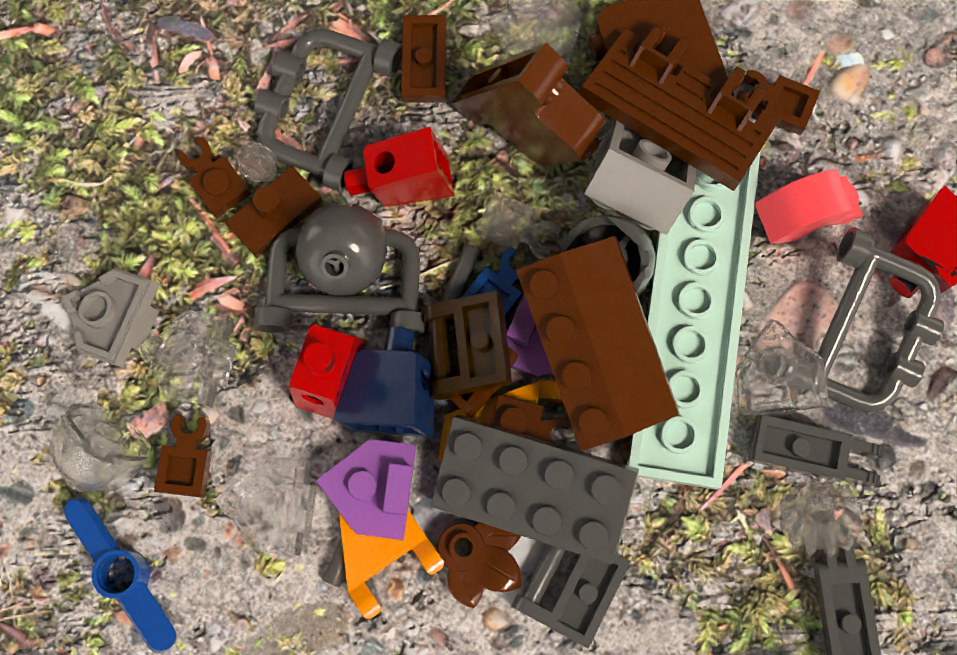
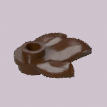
[437,522,521,608]

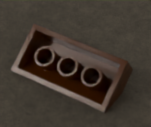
[516,236,680,451]

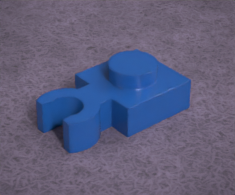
[462,247,533,318]

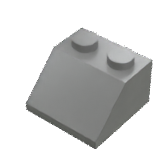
[584,120,696,235]

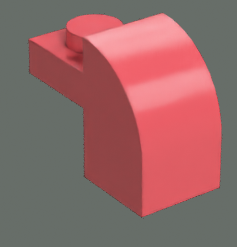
[754,169,863,244]

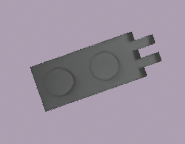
[814,540,881,655]

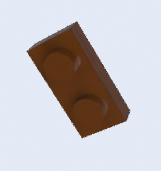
[401,15,447,103]

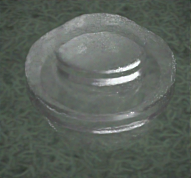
[234,142,278,182]

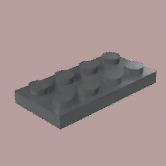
[430,414,639,565]

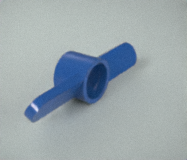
[65,497,176,653]

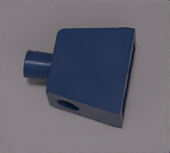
[333,327,434,438]

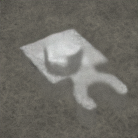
[476,190,561,259]

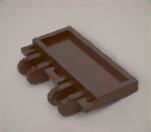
[579,20,780,191]

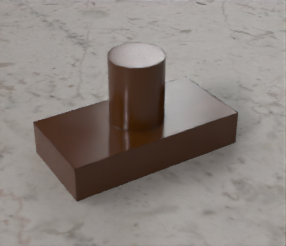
[225,166,323,258]

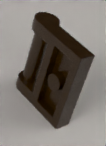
[422,290,513,400]

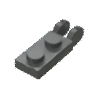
[748,414,885,487]

